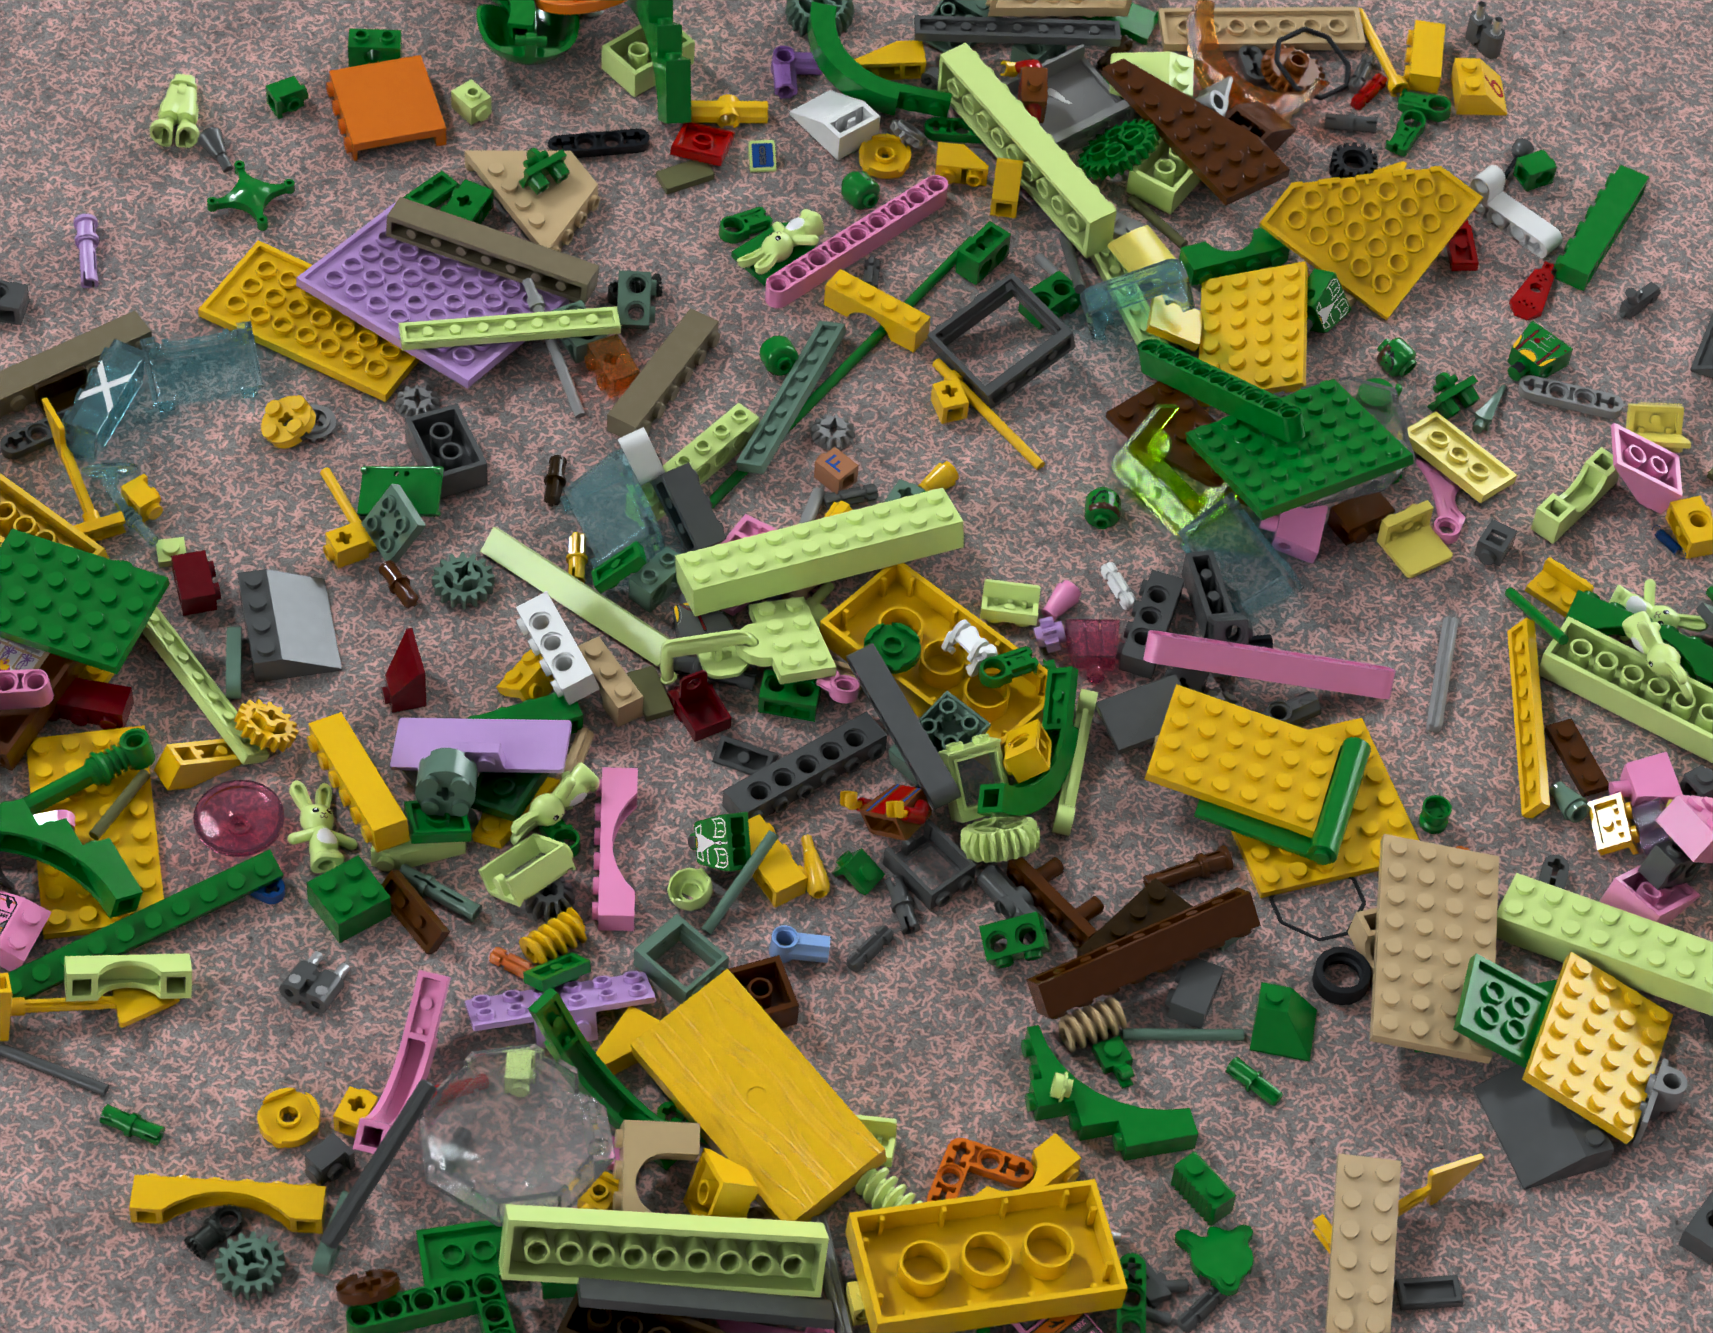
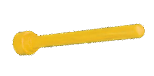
[1359,8,1410,97]

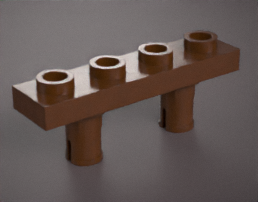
[1007,857,1104,947]

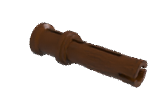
[1143,845,1233,887]

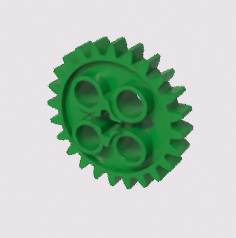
[1078,119,1160,181]

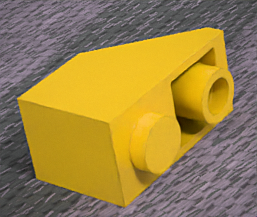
[935,142,989,187]
[990,157,1023,218]

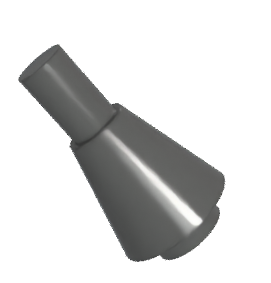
[198,127,233,172]

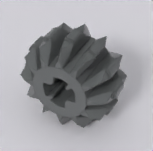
[524,876,575,924]

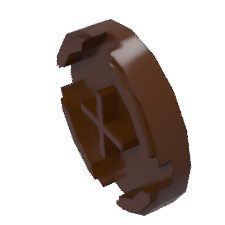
[336,1269,401,1305]

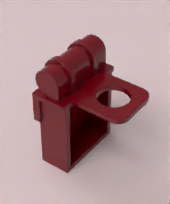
[667,670,732,742]

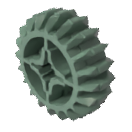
[785,0,854,37]

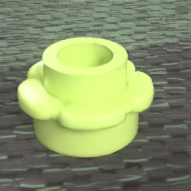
[1050,1072,1073,1102]

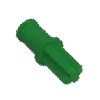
[1225,1056,1283,1106]

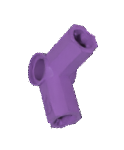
[770,45,822,98]

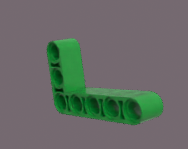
[346,1272,516,1333]

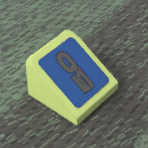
[748,140,777,172]

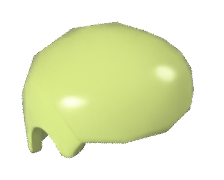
[667,868,713,911]

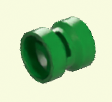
[1419,795,1452,834]

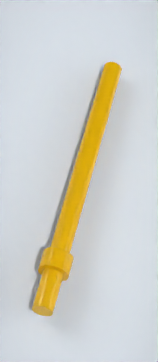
[932,358,1045,470]

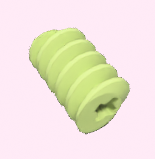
[855,1167,923,1209]

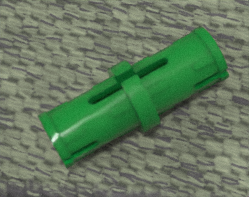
[99,1104,165,1146]

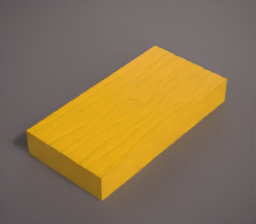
[819,563,1048,771]
[630,968,886,1222]
[845,1179,1128,1333]

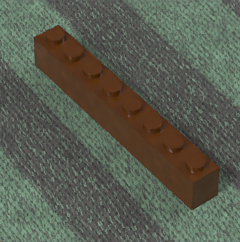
[1026,887,1261,1019]

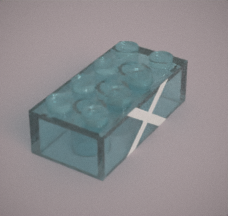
[62,339,145,464]

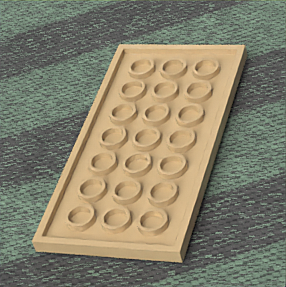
[1370,834,1499,1064]

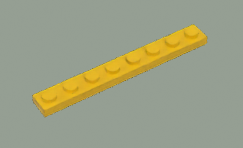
[1507,617,1550,818]

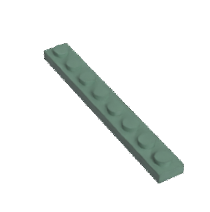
[736,320,846,474]

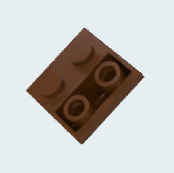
[1225,101,1296,152]

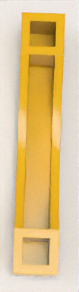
[129,1173,327,1234]

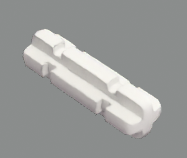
[1101,562,1137,610]

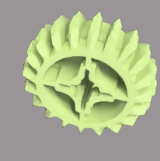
[960,815,1040,863]

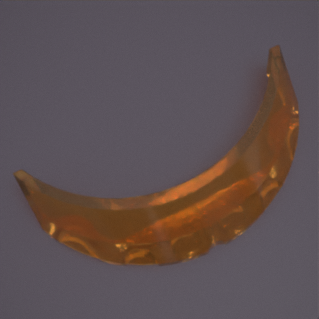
[1185,0,1330,115]

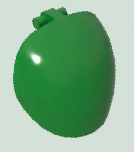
[476,4,580,65]

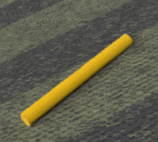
[320,467,377,553]

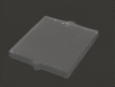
[1631,397,1686,406]

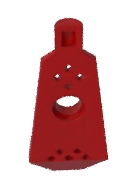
[1509,261,1554,321]

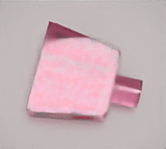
[1064,619,1120,684]

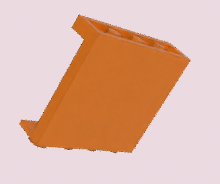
[326,55,447,161]

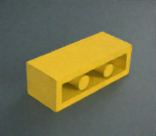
[1403,20,1445,94]
[748,814,808,908]

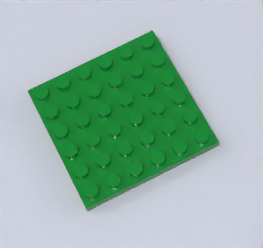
[1186,379,1414,520]

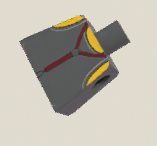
[673,593,734,656]

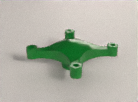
[207,160,295,231]

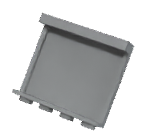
[1002,44,1135,153]

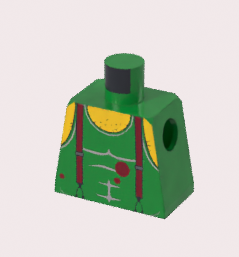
[1507,321,1573,381]

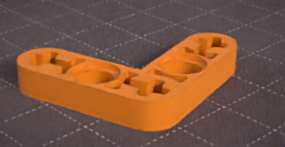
[927,1137,1034,1202]

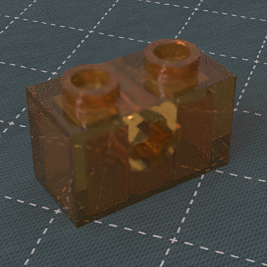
[584,334,640,398]

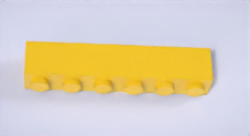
[307,712,410,853]

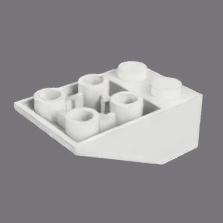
[789,90,880,160]

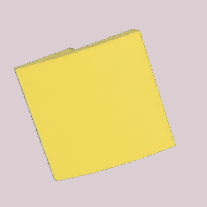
[1107,225,1180,286]

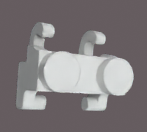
[941,619,998,677]

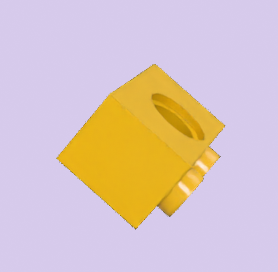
[1665,496,1713,559]
[1003,719,1052,784]

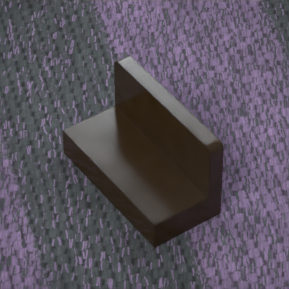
[34,365,100,418]

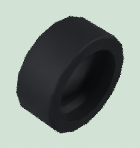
[1312,947,1372,1005]

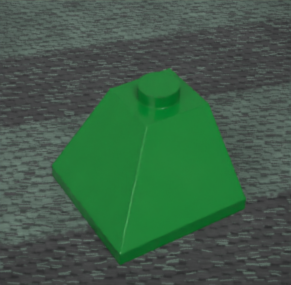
[1249,982,1317,1062]

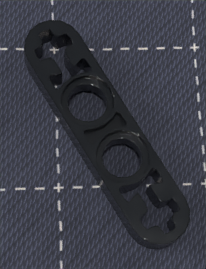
[548,128,650,158]

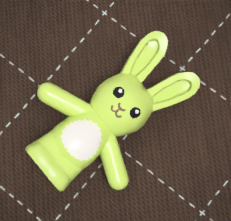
[737,209,824,274]
[1609,579,1709,641]
[1622,611,1693,700]
[510,762,600,846]
[287,780,358,873]

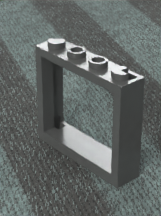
[927,272,1076,409]

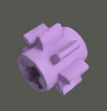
[1034,616,1067,653]

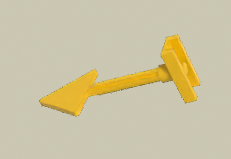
[41,397,126,542]
[0,973,180,1041]
[1312,1153,1485,1254]

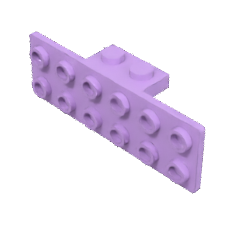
[390,718,572,773]
[465,971,656,1049]

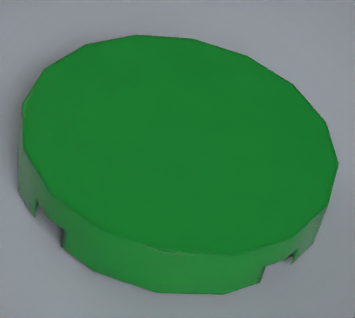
[864,622,921,674]

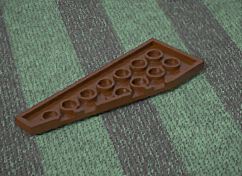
[1102,58,1290,206]
[1106,381,1277,516]

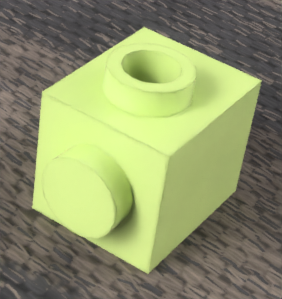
[451,79,492,125]

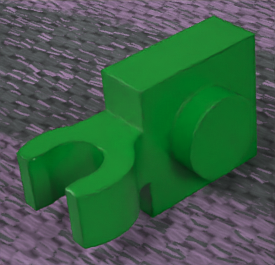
[1092,1036,1135,1089]

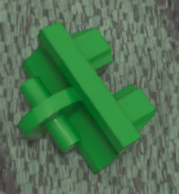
[519,148,570,195]
[1427,372,1480,419]

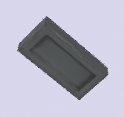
[1395,1275,1464,1311]

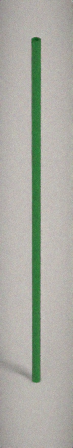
[709,236,972,509]

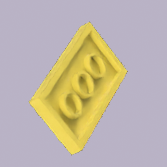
[1399,411,1517,503]

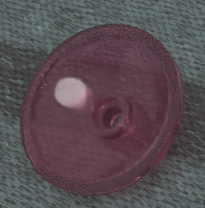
[193,780,284,857]

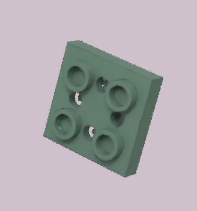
[361,484,426,563]

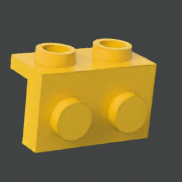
[496,649,555,702]

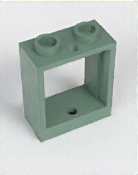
[634,914,729,1004]

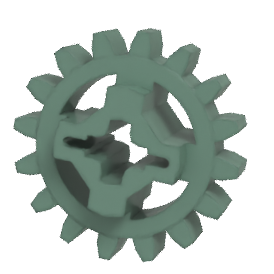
[432,552,495,609]
[215,1231,286,1300]

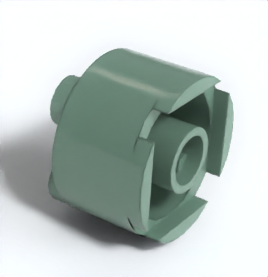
[415,748,478,817]

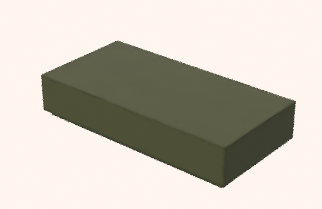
[656,160,715,195]
[627,665,674,722]

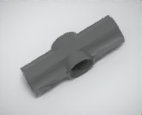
[1260,691,1322,726]
[976,864,1052,944]

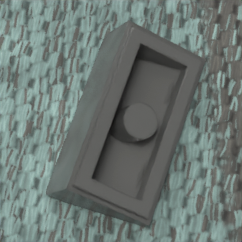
[712,735,779,775]

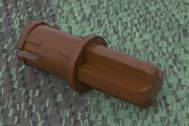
[379,560,419,609]

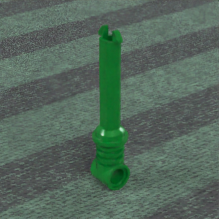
[21,728,155,815]

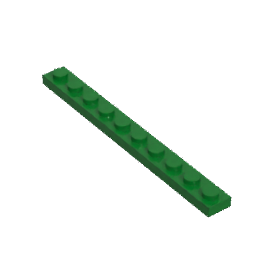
[8,849,284,999]

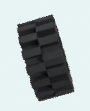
[1329,142,1378,178]

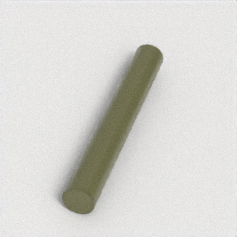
[1127,194,1188,249]
[89,769,150,840]

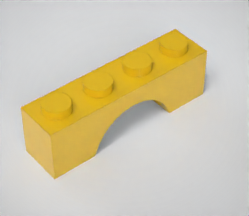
[824,269,931,353]
[976,1133,1081,1195]

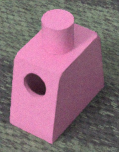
[1258,504,1328,563]
[1608,752,1683,812]

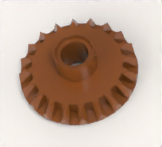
[1260,44,1325,98]

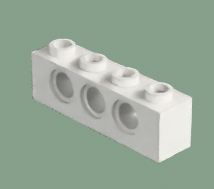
[516,591,600,705]

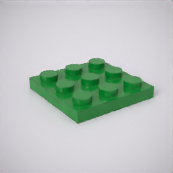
[1453,953,1552,1069]

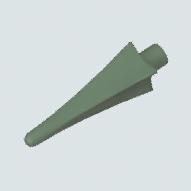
[1472,384,1507,434]

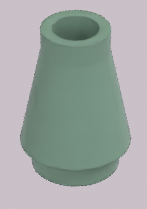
[1549,781,1590,823]

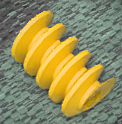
[519,907,587,965]

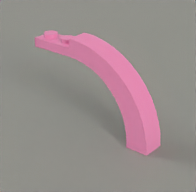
[353,970,451,1154]

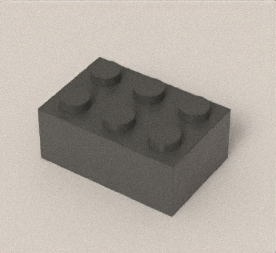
[405,403,488,499]

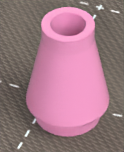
[1041,580,1081,621]

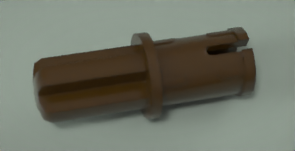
[544,455,567,507]

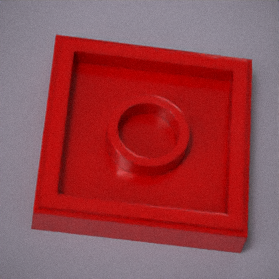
[670,122,735,166]

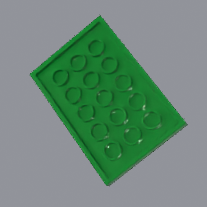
[0,529,170,674]

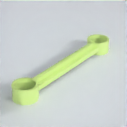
[1052,688,1098,836]

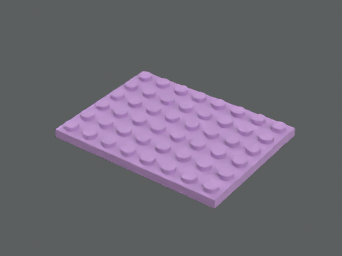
[296,200,569,389]

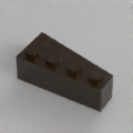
[1076,878,1193,958]

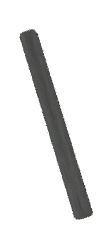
[320,1079,436,1249]

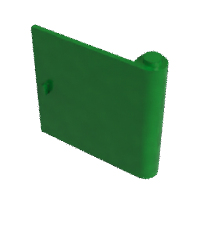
[1193,737,1371,865]

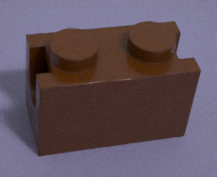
[1327,487,1395,546]

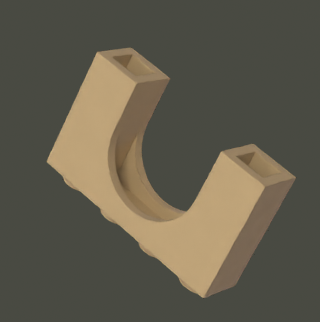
[613,1120,700,1213]

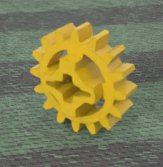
[234,699,299,753]

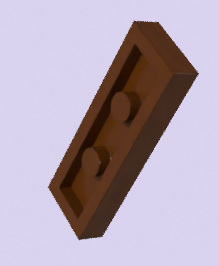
[1544,718,1609,797]
[381,870,450,954]

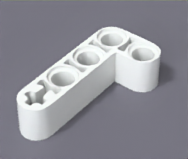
[1470,165,1563,259]
[618,427,665,486]

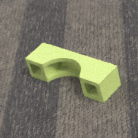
[1531,447,1619,544]
[64,953,192,1002]

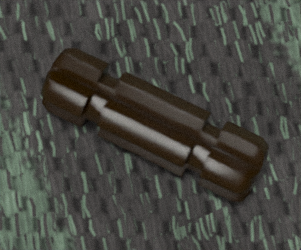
[1096,35,1133,71]

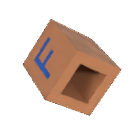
[814,447,859,494]

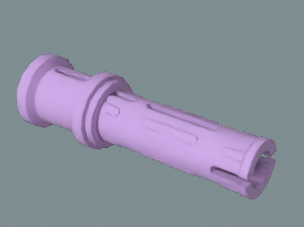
[73,214,99,288]

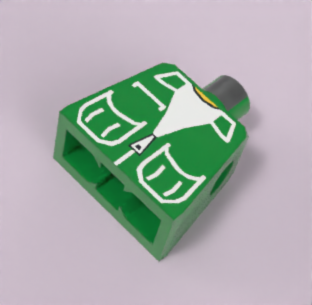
[1307,268,1351,334]
[688,811,751,871]

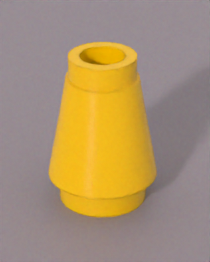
[917,461,959,491]

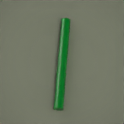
[1505,587,1569,645]

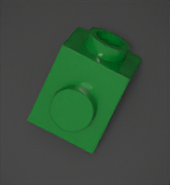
[832,848,885,895]

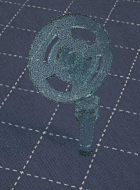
[81,462,159,546]

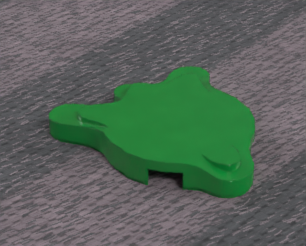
[1174,1225,1254,1296]

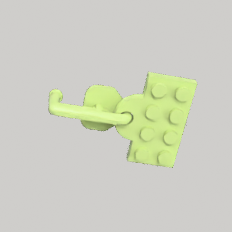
[660,596,836,685]

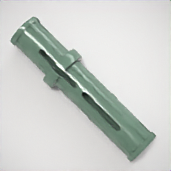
[399,863,482,922]

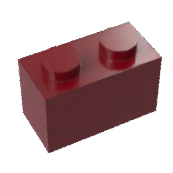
[171,550,221,616]

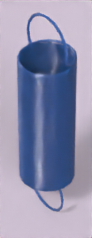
[1652,525,1686,559]

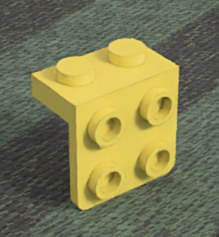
[1626,403,1691,453]
[1377,500,1453,578]

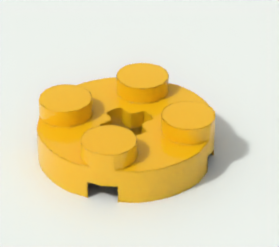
[858,134,911,179]
[261,395,316,449]
[257,1088,321,1149]

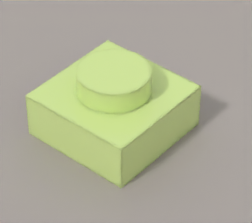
[155,537,186,568]

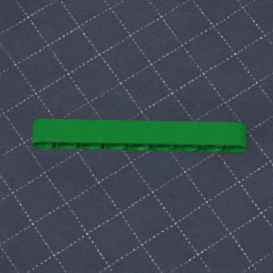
[1137,339,1306,442]

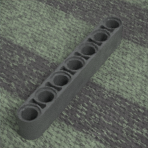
[846,643,961,810]

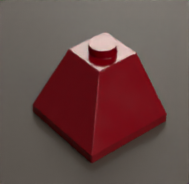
[381,628,427,713]

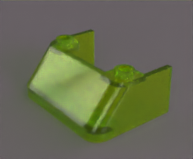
[1111,404,1237,536]

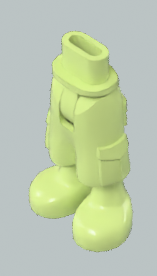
[149,74,200,148]

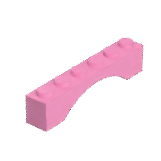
[592,767,638,931]

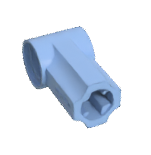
[769,925,830,963]

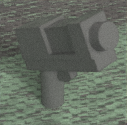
[1620,281,1661,320]
[1123,1253,1189,1308]

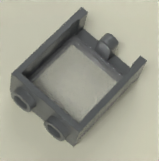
[883,819,976,910]

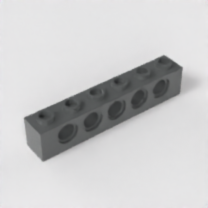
[722,711,887,820]

